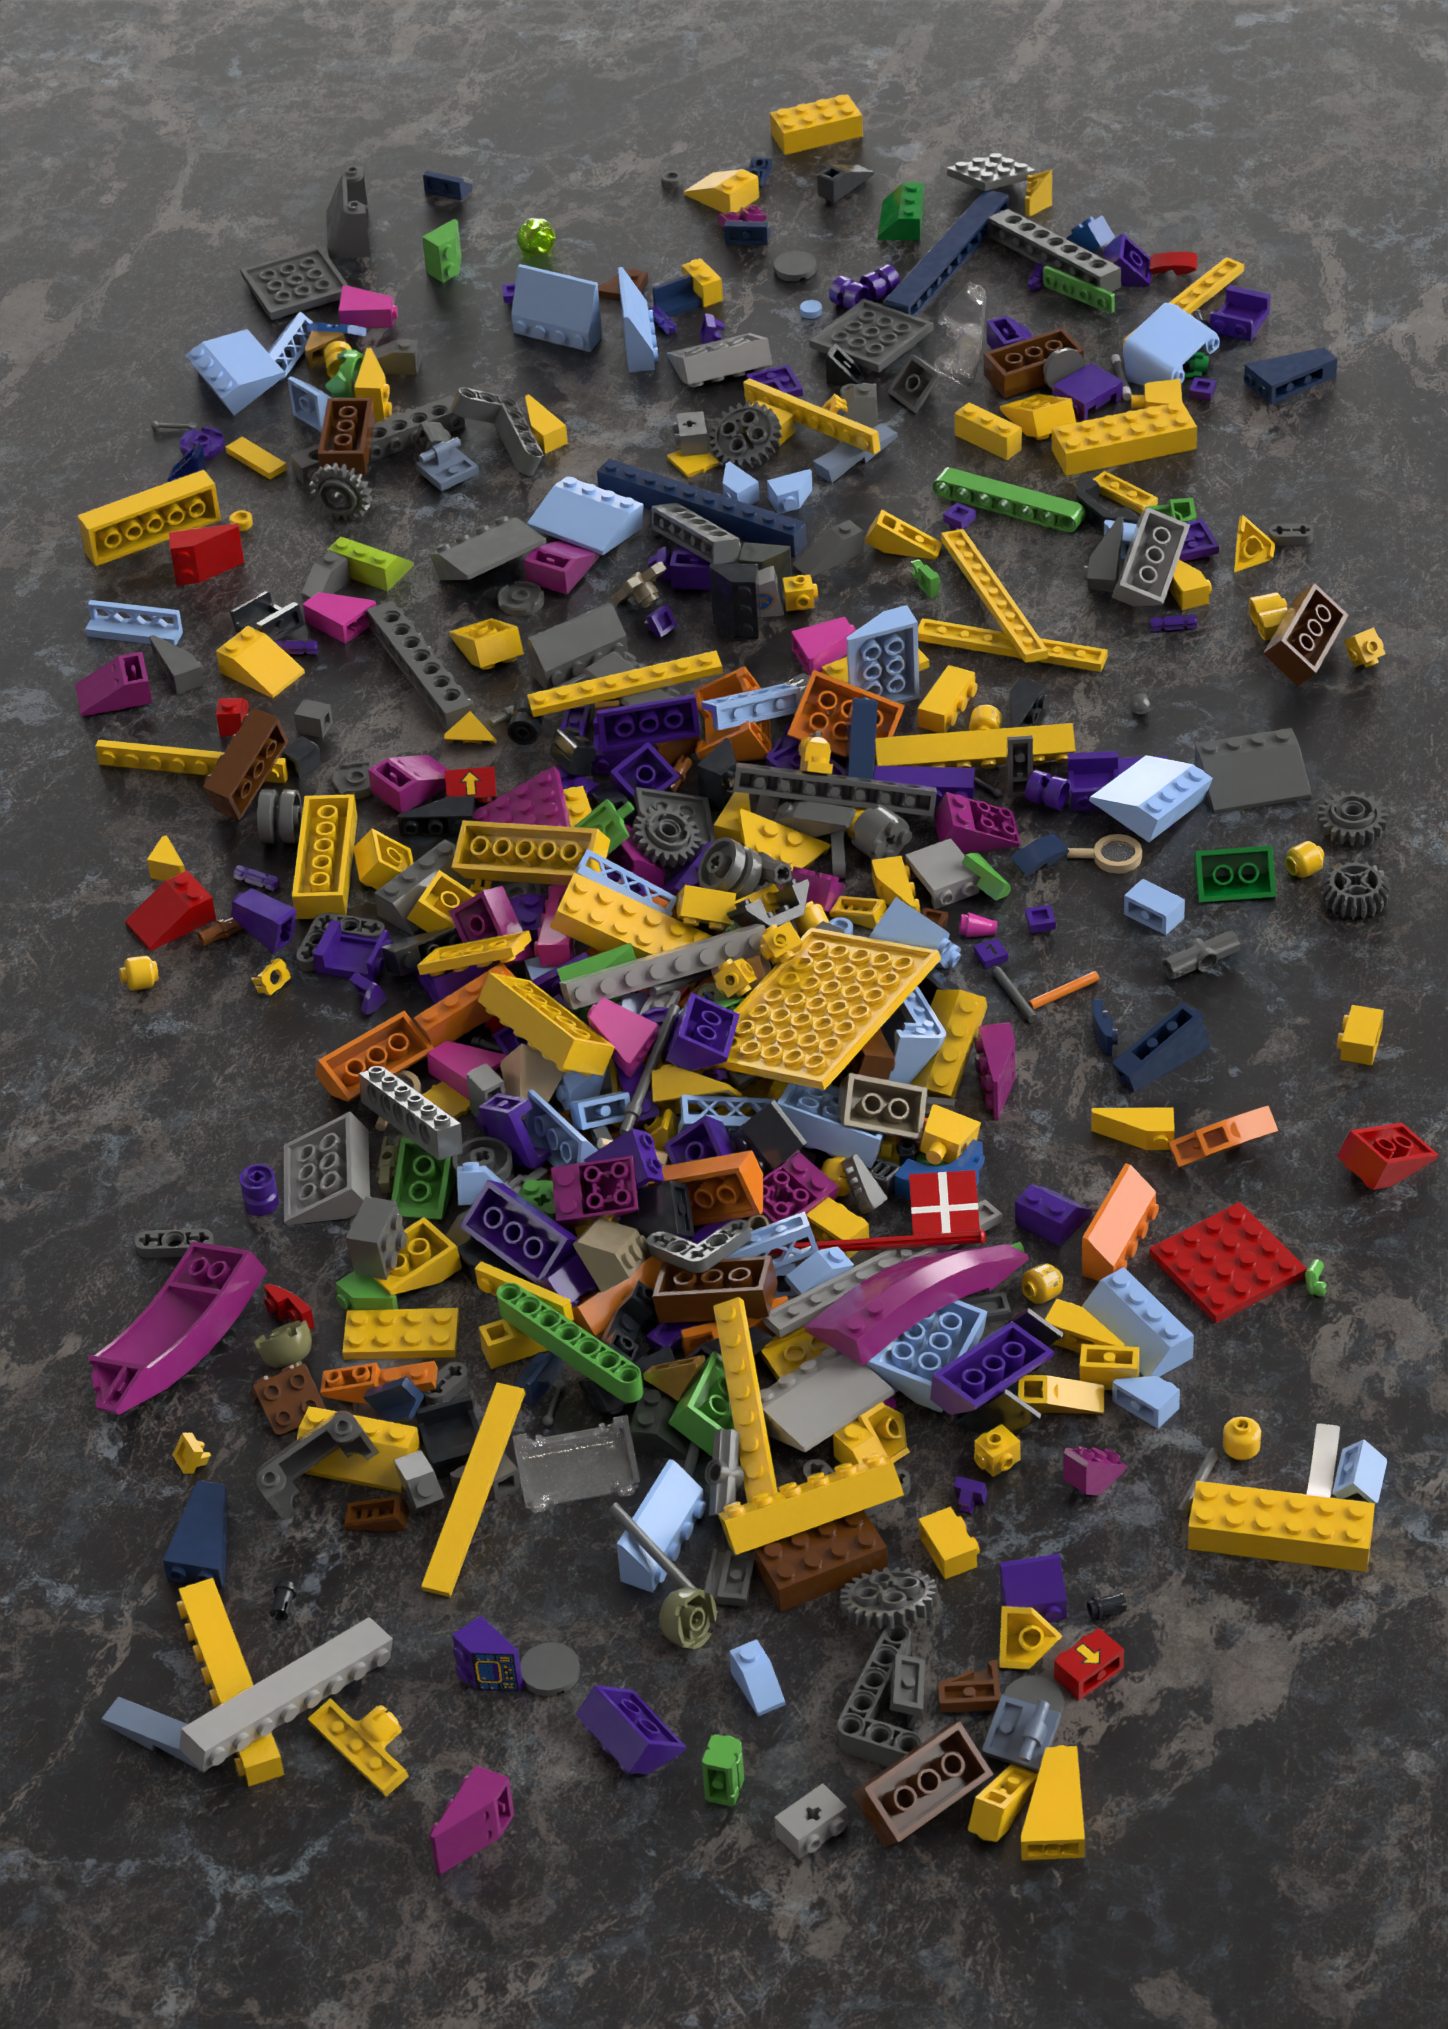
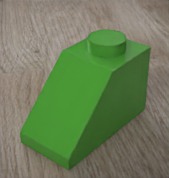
[336,1271,398,1310]

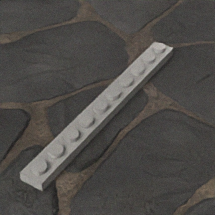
[763,1200,1002,1338]

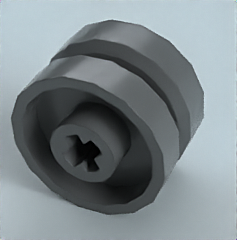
[257,790,302,844]
[698,837,763,901]
[453,1137,515,1192]

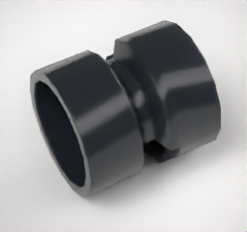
[507,699,544,745]

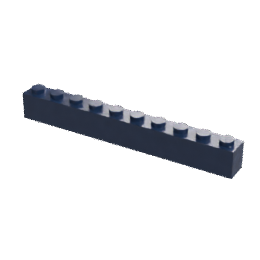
[884,190,1009,317]
[597,459,807,558]

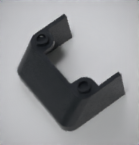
[953,1308,1063,1436]

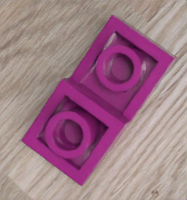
[718,205,767,227]

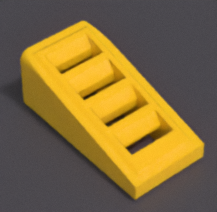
[829,896,887,929]

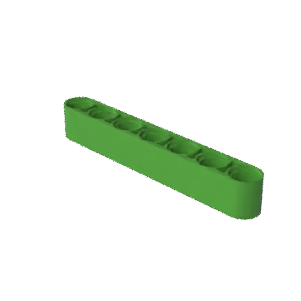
[932,468,1086,533]
[496,1283,644,1403]

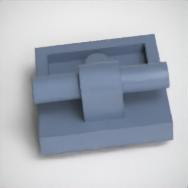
[416,437,479,491]
[982,1695,1061,1772]

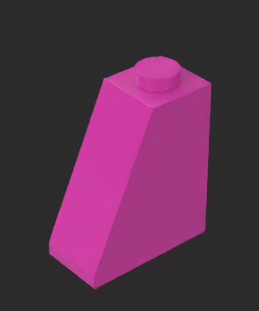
[339,286,398,328]
[303,592,376,644]
[791,617,856,677]
[587,997,658,1078]
[427,1041,507,1101]

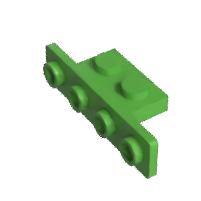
[1043,266,1115,314]

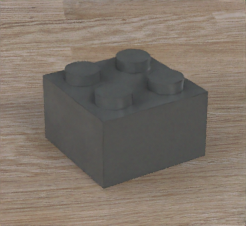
[346,1197,407,1280]

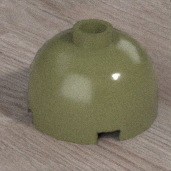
[254,1320,312,1368]
[659,1587,717,1649]

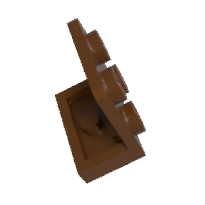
[249,1363,326,1436]

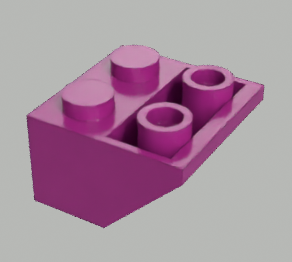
[779,866,846,912]

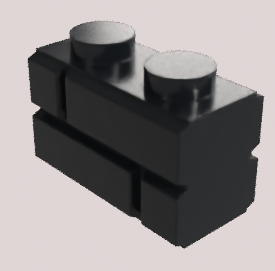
[549,727,597,776]

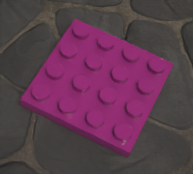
[474,766,571,883]

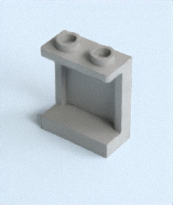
[906,838,980,909]

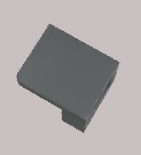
[294,699,333,738]

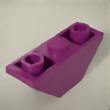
[1063,1446,1127,1495]

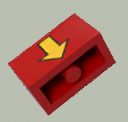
[445,766,497,803]
[1054,1628,1124,1701]

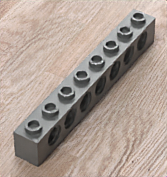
[988,209,1121,292]
[290,395,466,487]
[367,600,475,731]
[733,763,937,817]

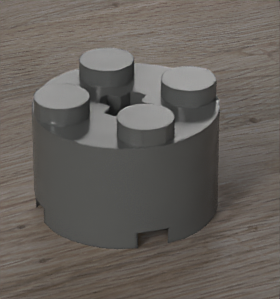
[851,804,912,860]

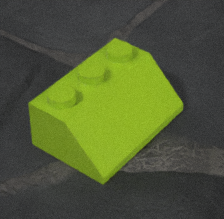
[327,537,414,591]

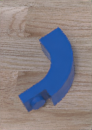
[894,1139,985,1201]

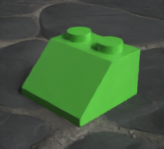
[422,219,462,282]

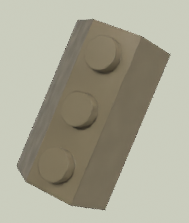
[838,1073,927,1141]
[573,1218,650,1293]

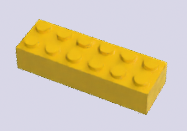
[1052,401,1197,476]
[77,470,221,566]
[292,794,357,919]
[451,820,610,886]
[550,872,713,992]
[478,972,615,1077]
[718,1453,904,1555]
[1188,1481,1375,1572]

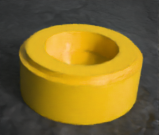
[229,510,253,531]

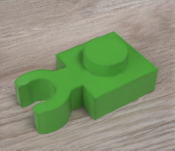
[910,559,940,598]

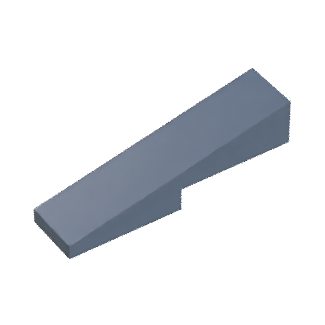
[813,423,898,483]
[101,1697,208,1773]

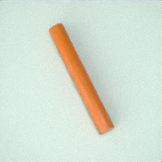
[1028,971,1099,1010]

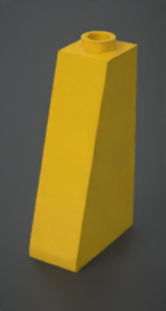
[1021,1745,1085,1860]

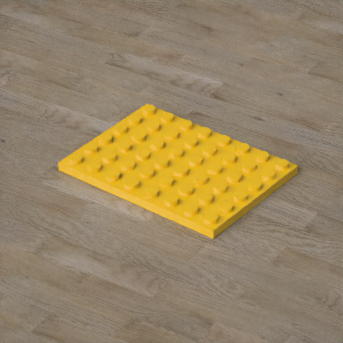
[712,928,941,1090]

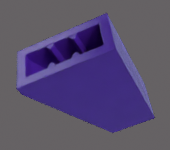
[231,888,297,954]

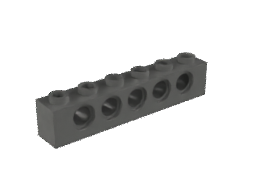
[651,503,741,564]
[359,1066,463,1160]

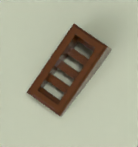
[344,1495,409,1531]

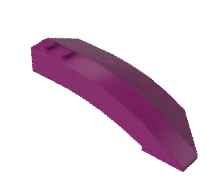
[88,1241,267,1415]
[804,1244,1029,1366]

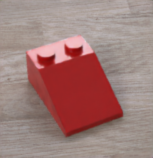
[169,523,245,586]
[125,870,216,951]
[1337,1122,1439,1190]

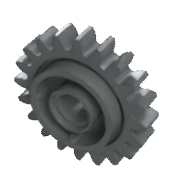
[309,463,372,521]
[1317,791,1388,846]
[631,805,701,868]

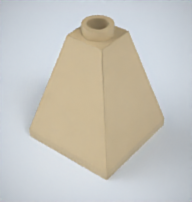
[500,1044,565,1125]

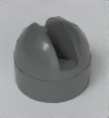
[1130,693,1151,715]

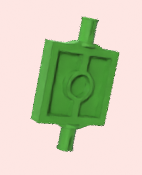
[574,799,635,855]

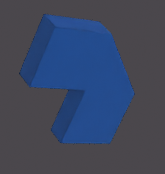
[306,323,367,338]

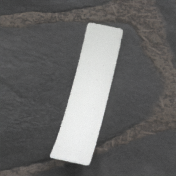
[1307,1423,1340,1497]

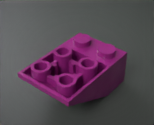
[524,540,601,594]
[75,652,152,716]
[368,755,448,814]
[934,792,1020,853]
[974,1022,1016,1120]
[762,1153,838,1223]
[551,1156,639,1228]
[429,1765,514,1875]

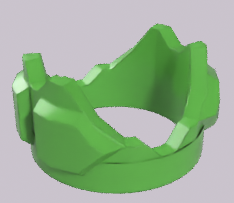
[326,349,364,398]

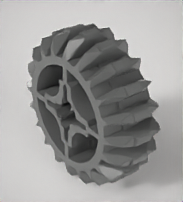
[1320,861,1391,920]

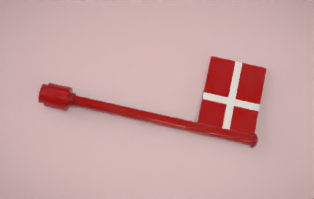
[760,1170,986,1257]

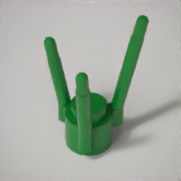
[1184,352,1209,379]

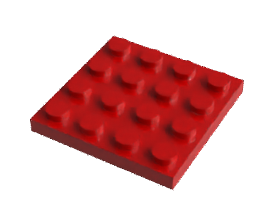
[1149,1202,1307,1323]

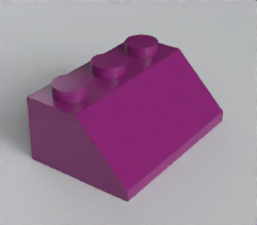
[607,824,666,897]
[449,886,534,973]

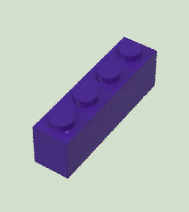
[873,766,975,806]

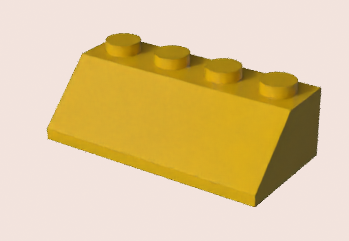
[910,990,987,1099]
[297,1406,421,1493]

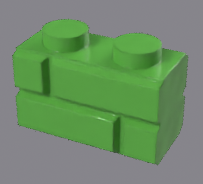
[702,1734,744,1806]

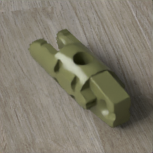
[376,1134,407,1194]

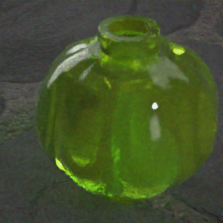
[517,218,556,256]

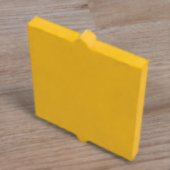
[667,450,720,478]
[422,1081,471,1119]

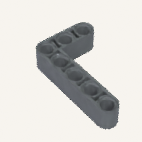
[451,387,543,476]
[837,1624,922,1767]

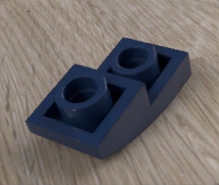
[745,157,773,188]
[1010,833,1069,878]
[1092,999,1118,1056]

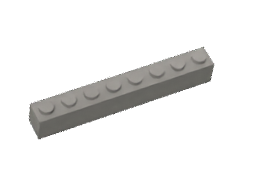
[559,924,766,1010]
[179,1617,393,1772]

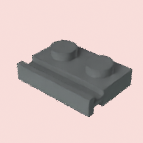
[704,1549,755,1607]

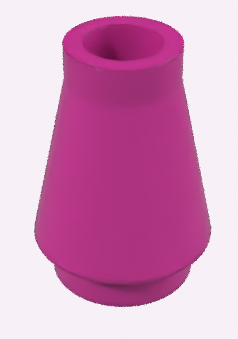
[959,912,997,938]

